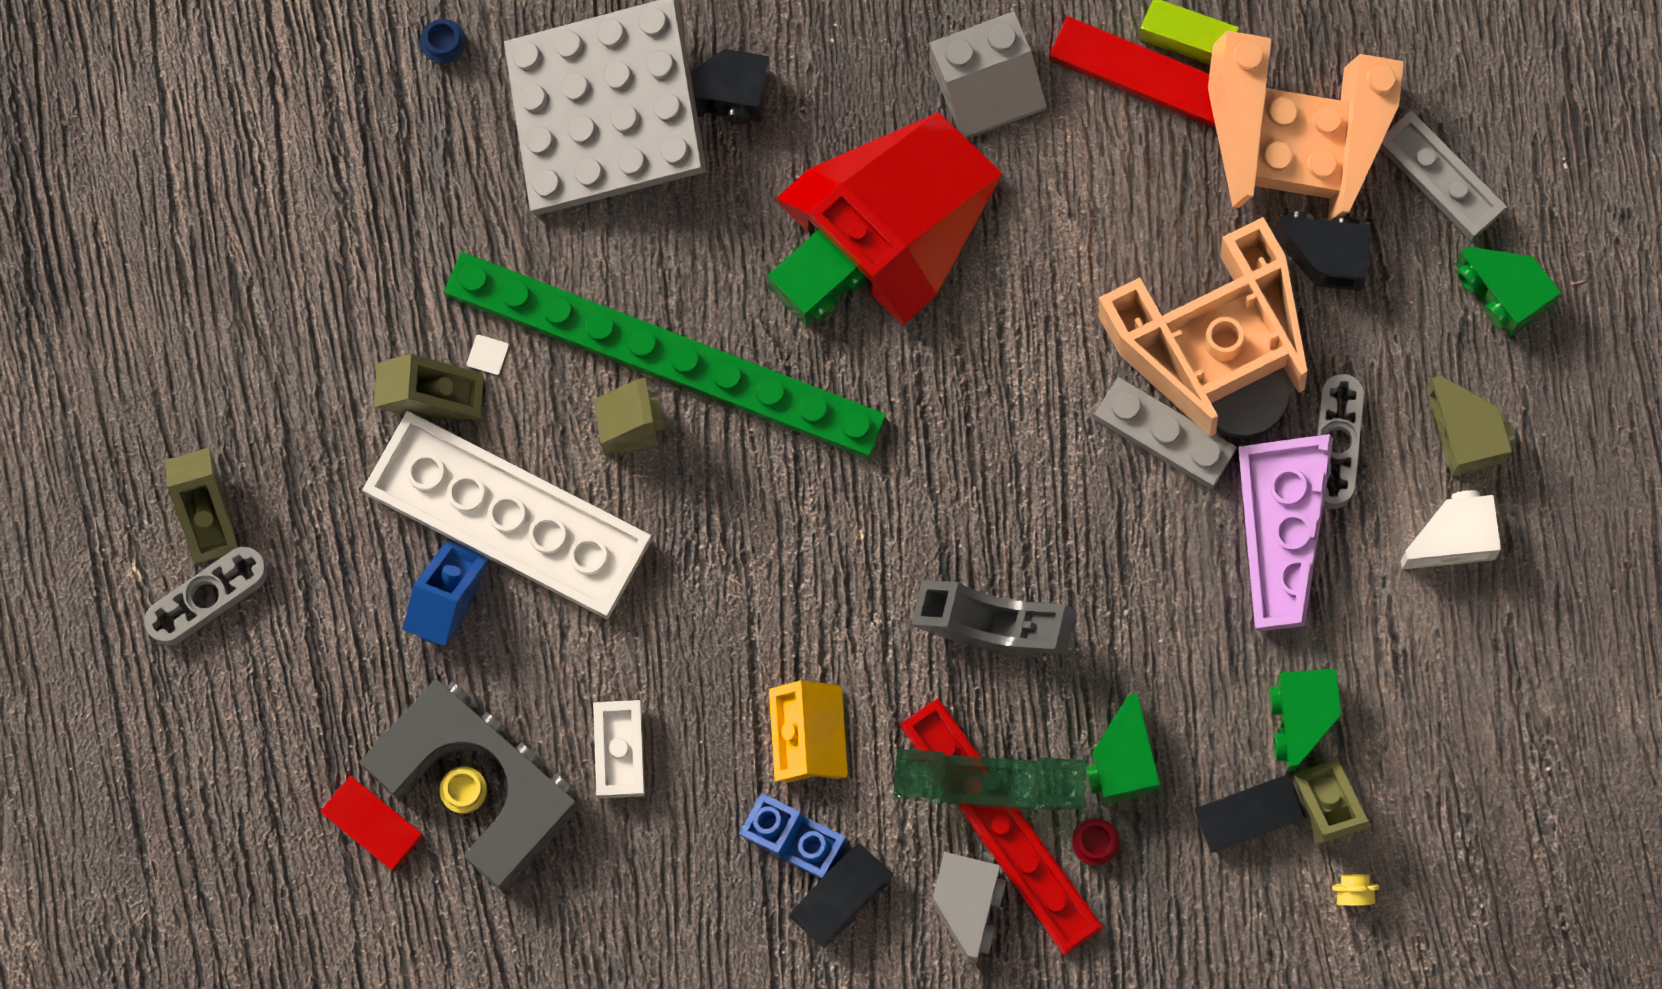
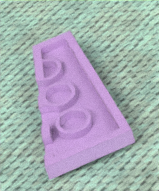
[1238,434,1333,632]

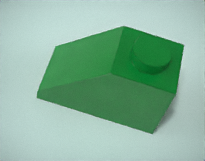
[1085,693,1160,805]

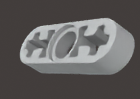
[1316,374,1364,509]
[144,547,267,646]

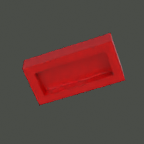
[320,775,424,873]

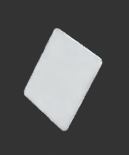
[467,335,509,375]

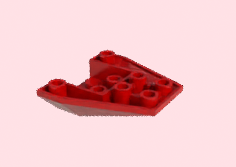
[776,112,1002,327]

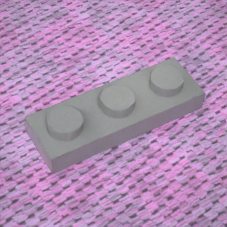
[1380,110,1507,241]
[1093,377,1237,490]

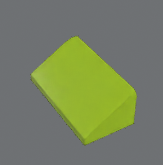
[1138,0,1239,65]

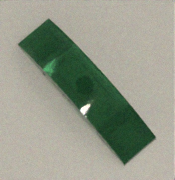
[893,749,1087,810]

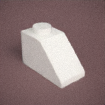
[1401,490,1501,570]

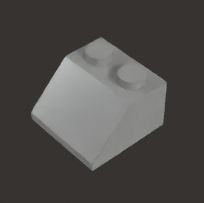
[929,11,1047,139]

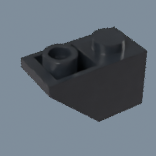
[690,49,771,124]
[1274,212,1371,291]

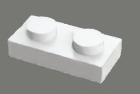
[593,700,645,799]

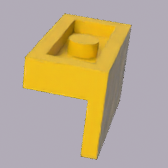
[769,680,848,783]

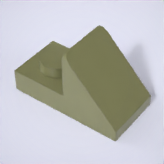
[1293,759,1370,844]

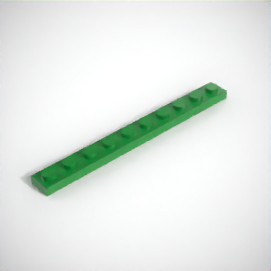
[444,251,886,460]

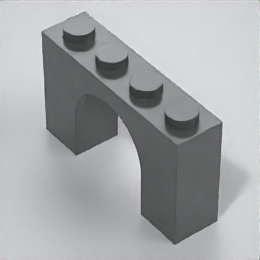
[359,678,579,893]

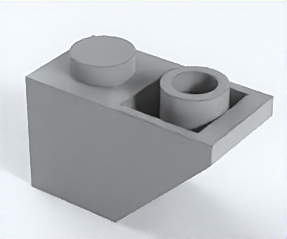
[933,852,1007,964]

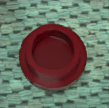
[1072,818,1119,866]

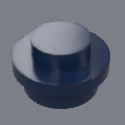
[420,19,466,64]

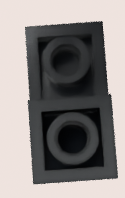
[1194,773,1306,853]
[789,843,893,949]

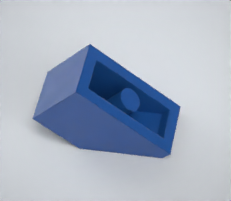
[402,540,489,647]

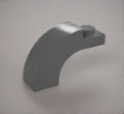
[911,580,1076,658]

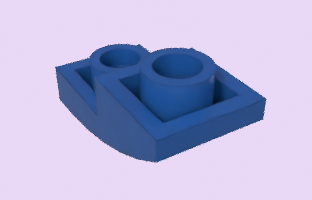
[739,793,850,880]

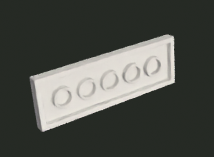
[362,411,652,620]

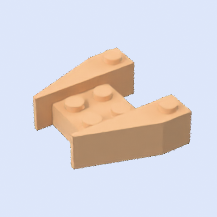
[1208,31,1404,221]
[1098,217,1307,437]

